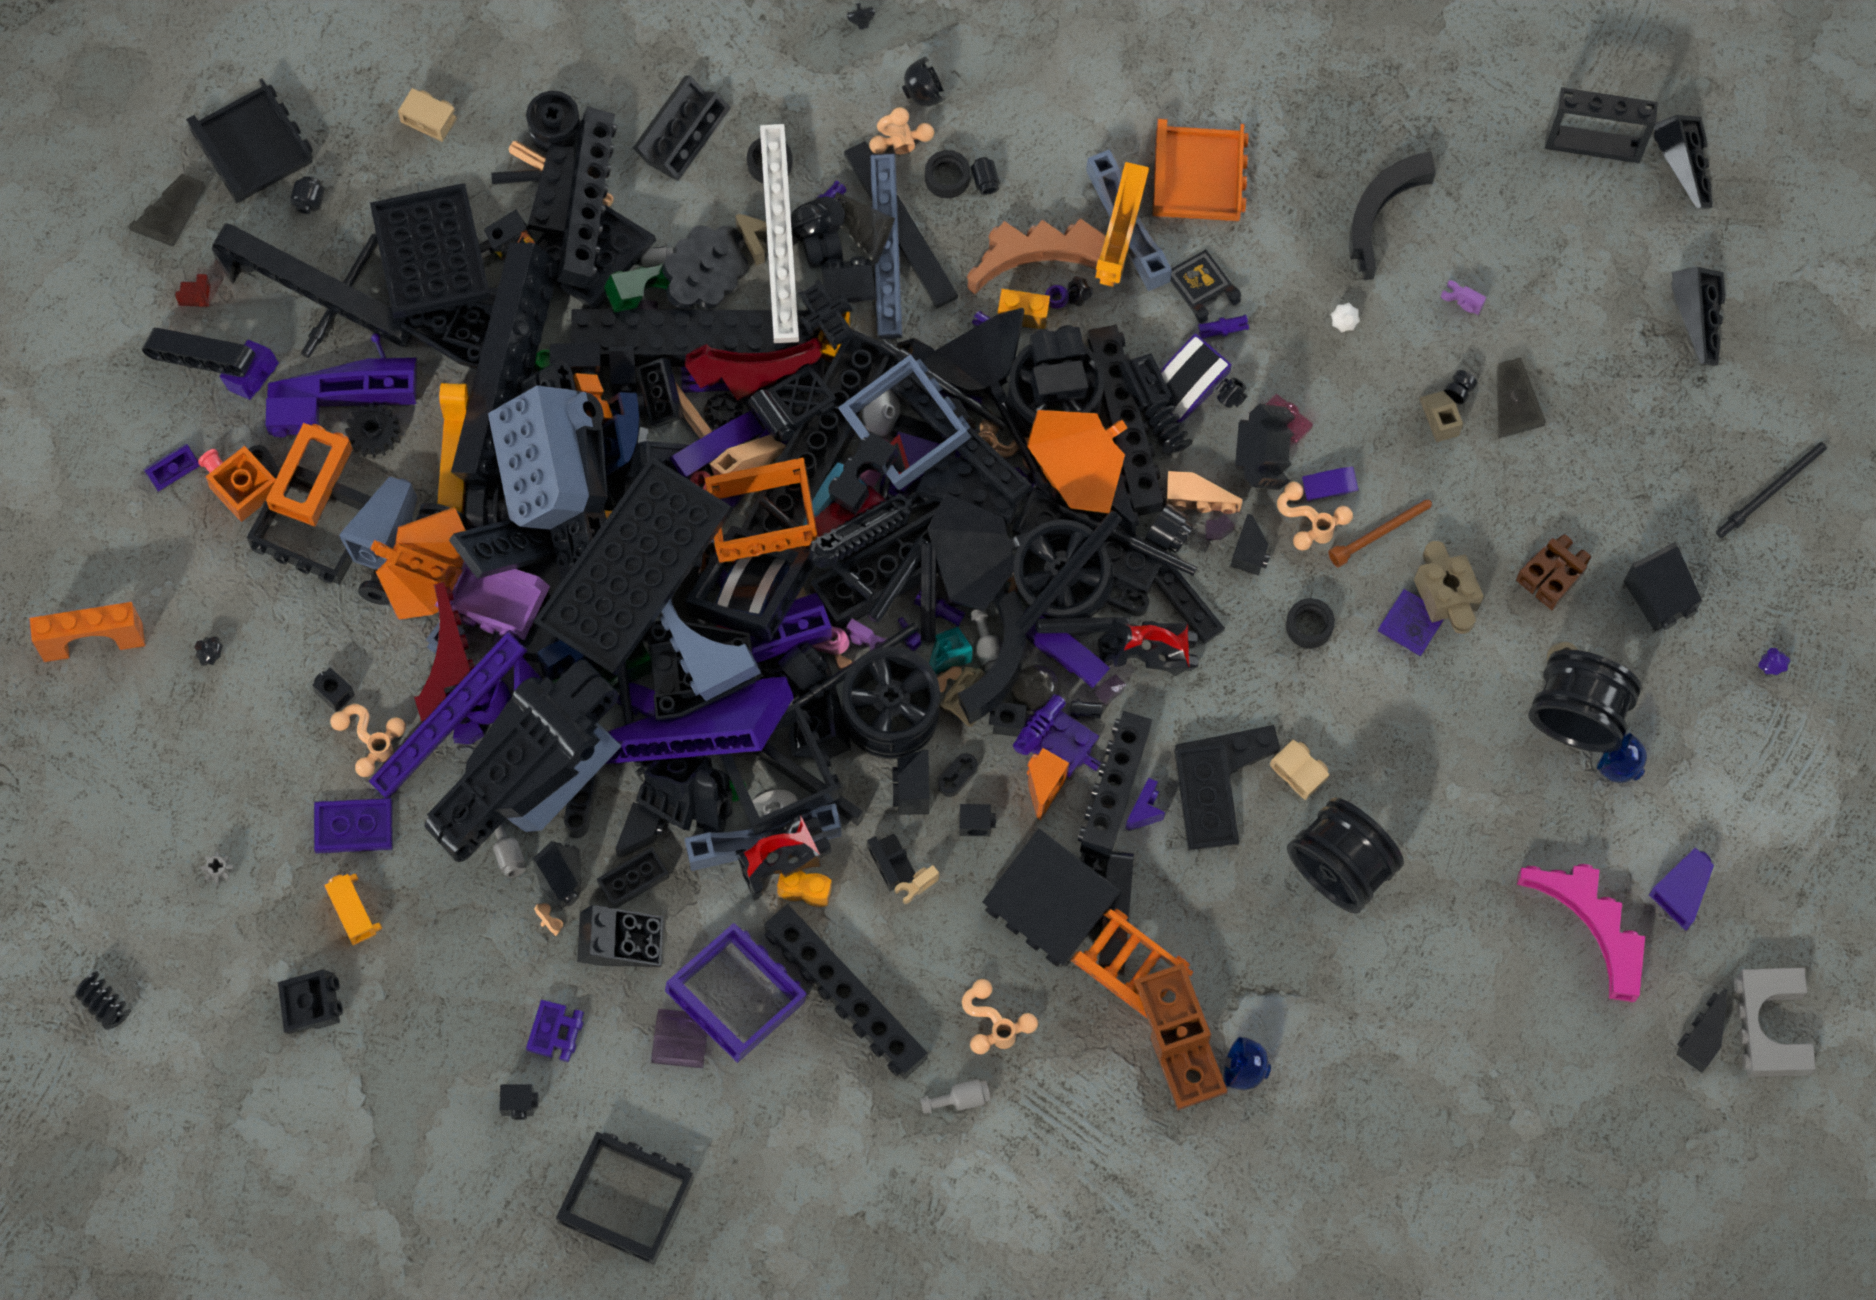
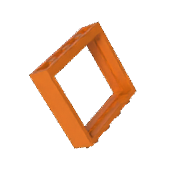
[705,458,818,563]

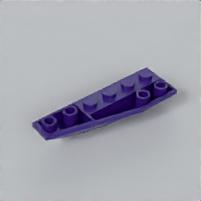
[267,357,417,407]
[731,593,832,663]

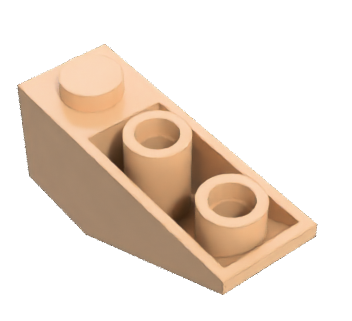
[710,435,786,476]
[1166,471,1242,514]

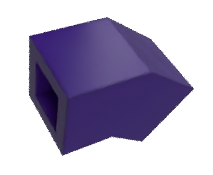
[453,720,484,744]

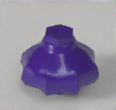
[1758,648,1791,675]

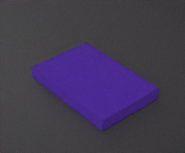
[314,798,393,854]

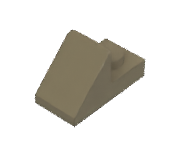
[735,214,767,266]

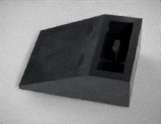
[577,905,663,967]

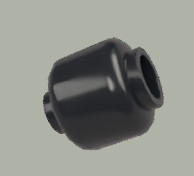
[290,176,325,214]

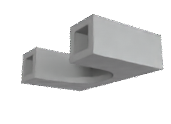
[1734,968,1816,1077]

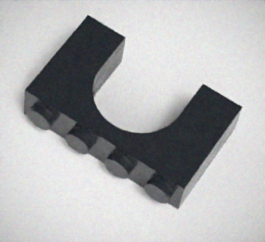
[492,560,562,663]

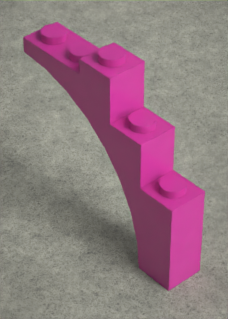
[1517,864,1645,1002]

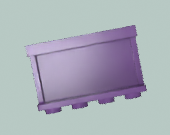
[435,561,550,640]

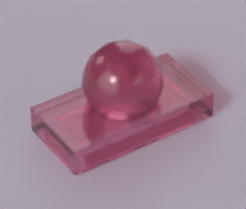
[1266,393,1313,444]

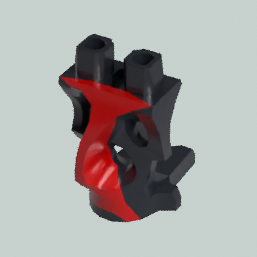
[1098,618,1198,676]
[735,815,832,900]

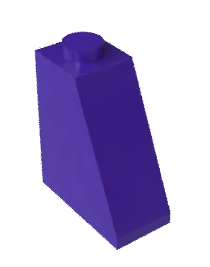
[880,432,940,498]
[1649,847,1714,931]

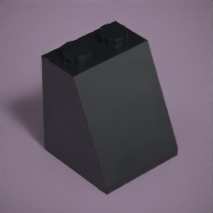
[1624,542,1702,631]

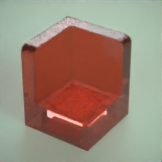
[175,274,211,307]

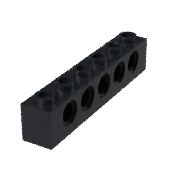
[1077,711,1153,861]

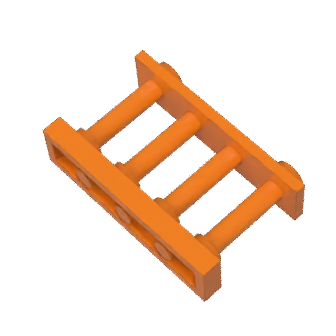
[1070,909,1193,1019]

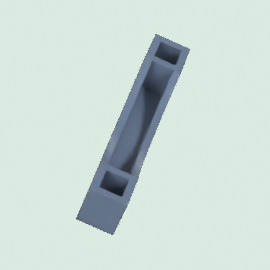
[1086,149,1172,291]
[684,804,842,871]

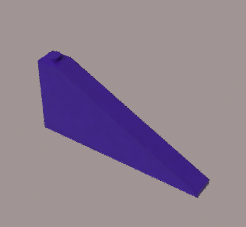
[605,677,794,764]

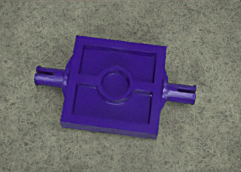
[1025,710,1102,778]

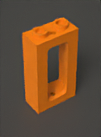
[266,423,353,526]

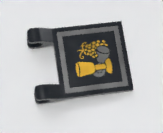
[1170,249,1241,324]

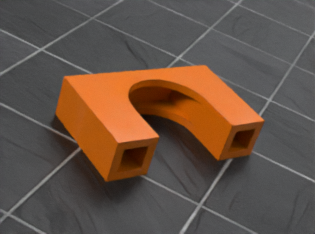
[30,602,145,662]

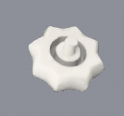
[1330,303,1360,333]

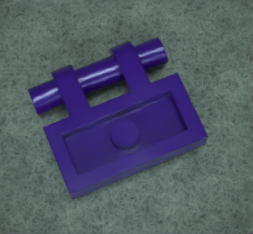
[526,999,584,1062]

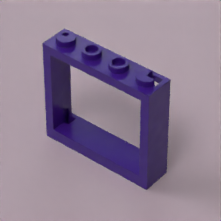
[665,923,807,1063]

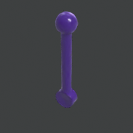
[371,333,386,358]

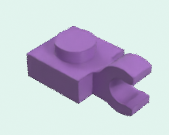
[1441,280,1487,315]
[846,618,886,650]

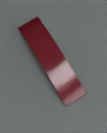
[802,485,886,549]

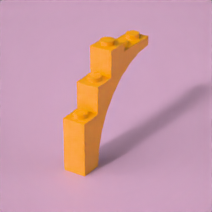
[1095,162,1150,287]

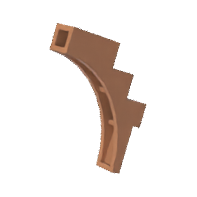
[967,219,1126,294]

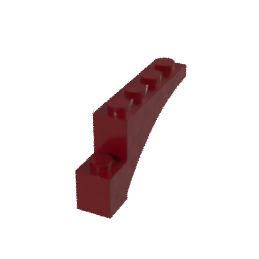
[685,337,822,400]
[414,582,475,722]

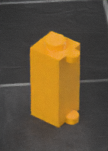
[324,874,382,945]

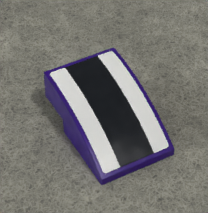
[1160,333,1232,423]

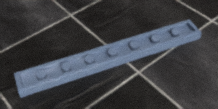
[870,153,903,340]

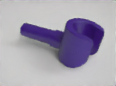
[898,617,922,651]

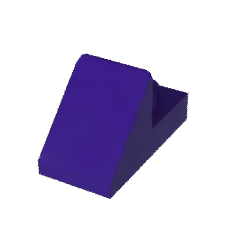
[1125,778,1165,831]

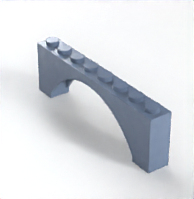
[660,599,761,701]

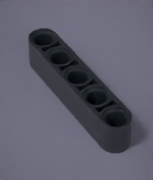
[142,328,256,377]
[1099,851,1134,975]

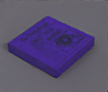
[1378,589,1445,656]

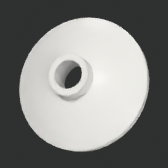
[862,389,900,436]
[752,790,798,817]

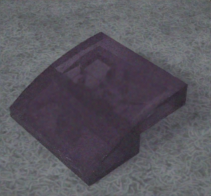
[651,1009,708,1069]

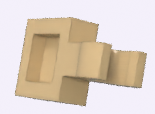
[895,865,939,904]

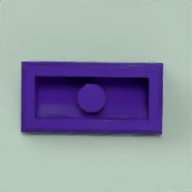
[143,443,200,492]

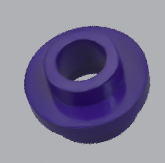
[1045,285,1069,309]

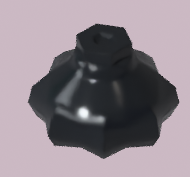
[847,3,875,30]
[1067,276,1093,307]
[194,636,223,666]

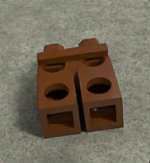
[1515,534,1591,611]

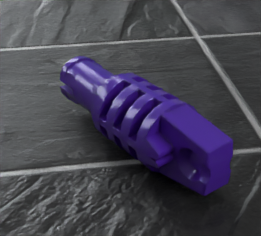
[1013,694,1066,756]

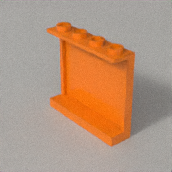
[1152,119,1248,221]

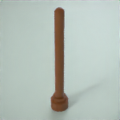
[1328,499,1432,568]

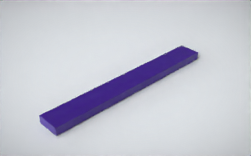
[369,632,527,798]

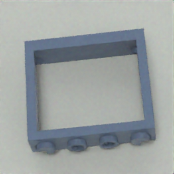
[838,354,971,490]

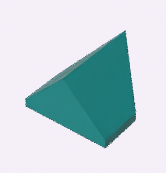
[929,627,973,674]

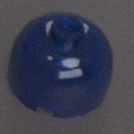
[1596,733,1647,783]
[1224,1037,1271,1091]

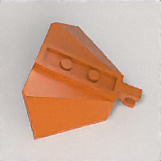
[1027,410,1127,514]
[370,507,466,620]

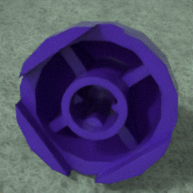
[466,679,511,725]

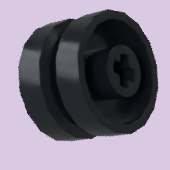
[526,90,580,152]

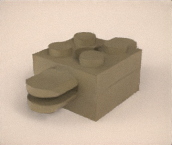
[1414,541,1484,634]

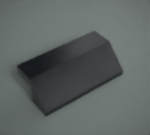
[633,75,731,181]

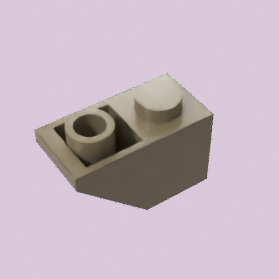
[1420,391,1463,442]

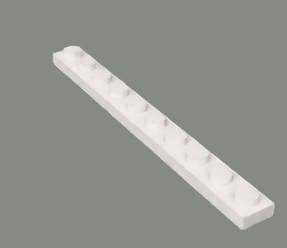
[760,124,799,343]

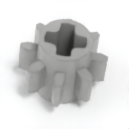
[201,852,235,886]

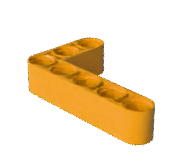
[437,383,470,514]

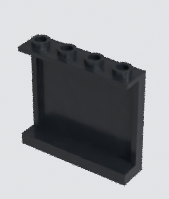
[186,78,313,203]
[982,828,1123,967]

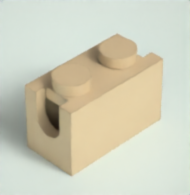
[398,88,457,142]

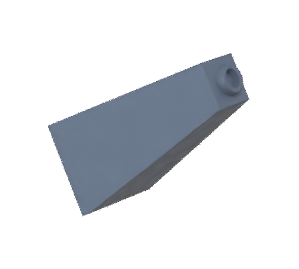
[339,477,417,570]

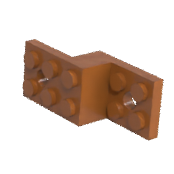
[1134,963,1227,1110]

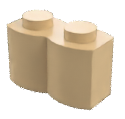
[1270,740,1329,800]

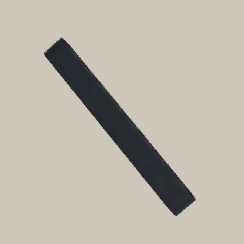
[212,223,412,347]

